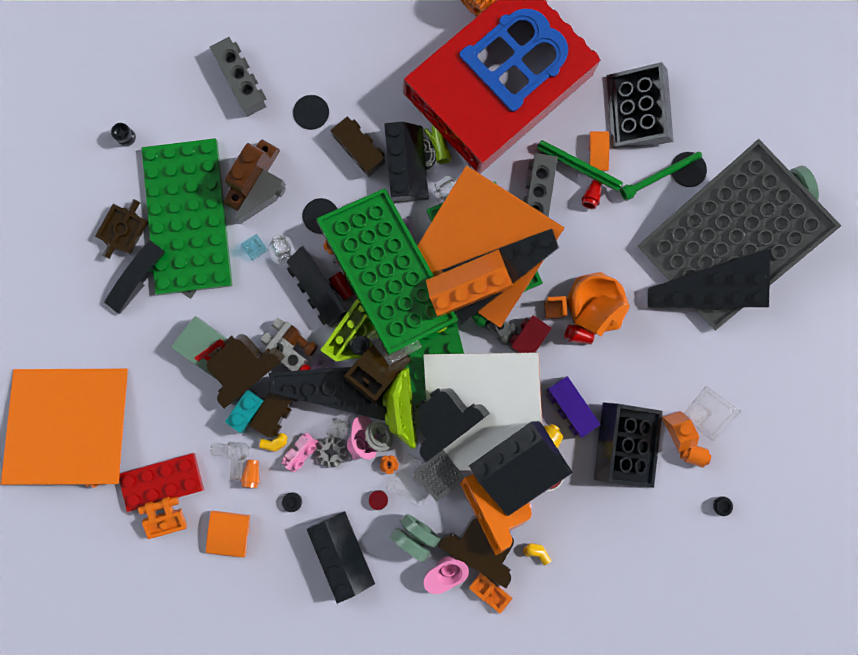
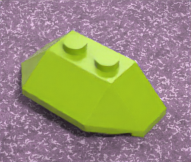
[321,298,378,362]
[383,368,418,448]

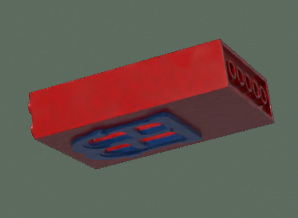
[403,0,601,174]

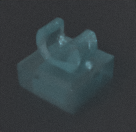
[241,234,268,261]

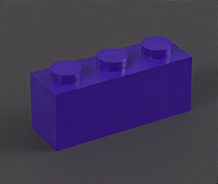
[546,376,601,438]

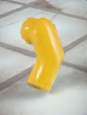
[259,433,288,452]
[523,543,552,565]

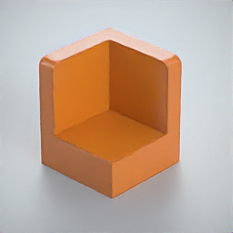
[544,296,567,319]

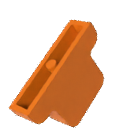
[460,474,532,555]

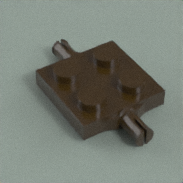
[95,199,148,259]

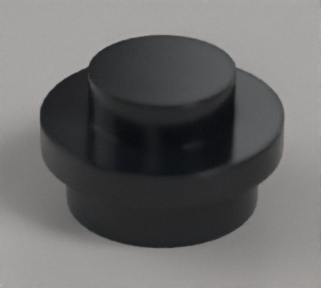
[713,496,733,516]

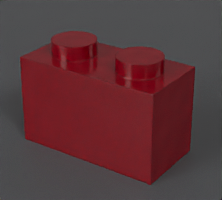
[510,315,552,353]

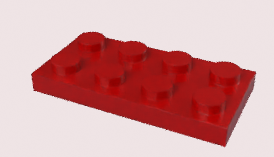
[119,453,204,512]

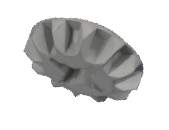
[364,422,393,452]
[316,437,347,468]

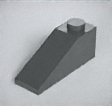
[234,169,286,224]

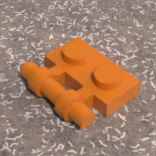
[138,497,187,539]

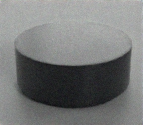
[349,335,370,355]
[282,492,302,512]

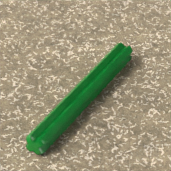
[537,140,623,191]

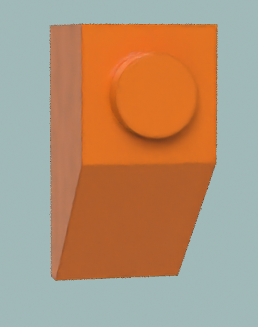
[662,411,699,452]

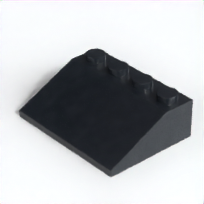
[607,62,674,148]
[594,402,663,488]
[469,421,573,516]

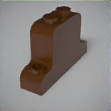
[224,139,280,212]

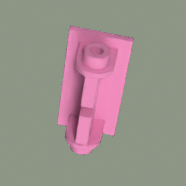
[282,432,319,472]

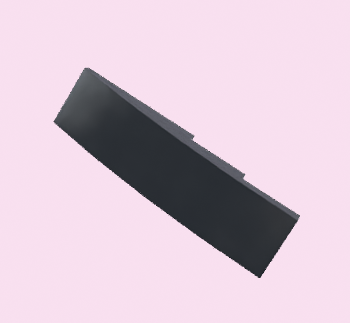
[104,240,166,314]

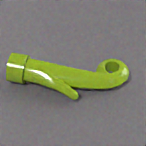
[424,125,452,164]

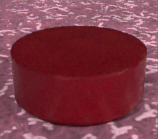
[369,490,388,510]

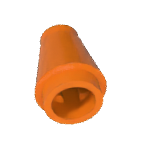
[240,460,260,489]

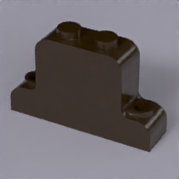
[207,334,285,409]
[438,515,514,589]

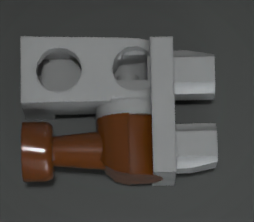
[260,318,318,371]

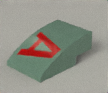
[171,316,227,379]

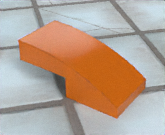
[589,131,609,171]
[469,573,513,614]

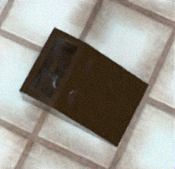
[344,339,412,404]

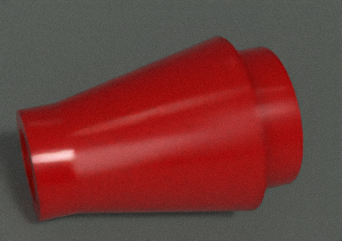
[581,180,603,209]
[329,271,354,300]
[564,324,595,345]

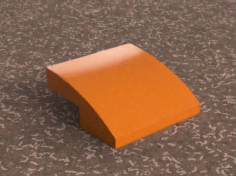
[575,295,627,337]
[206,510,250,558]

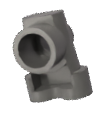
[485,319,518,345]

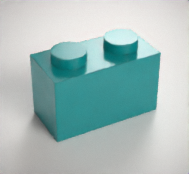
[225,390,265,433]

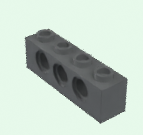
[210,37,267,117]
[523,153,558,217]

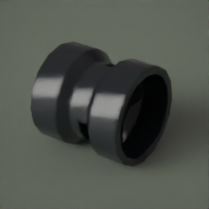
[111,123,136,146]

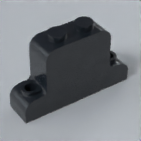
[412,388,490,462]

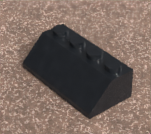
[384,122,429,203]
[287,246,347,327]
[306,511,375,604]

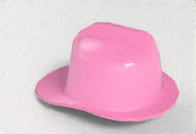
[347,416,377,460]
[423,556,469,594]

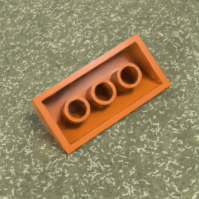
[426,249,514,317]

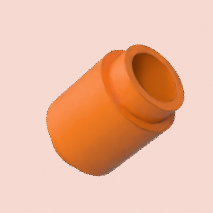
[680,446,711,468]

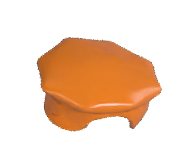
[566,272,630,334]

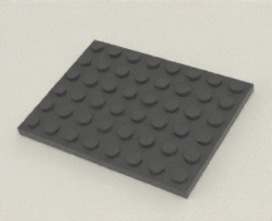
[638,139,841,331]

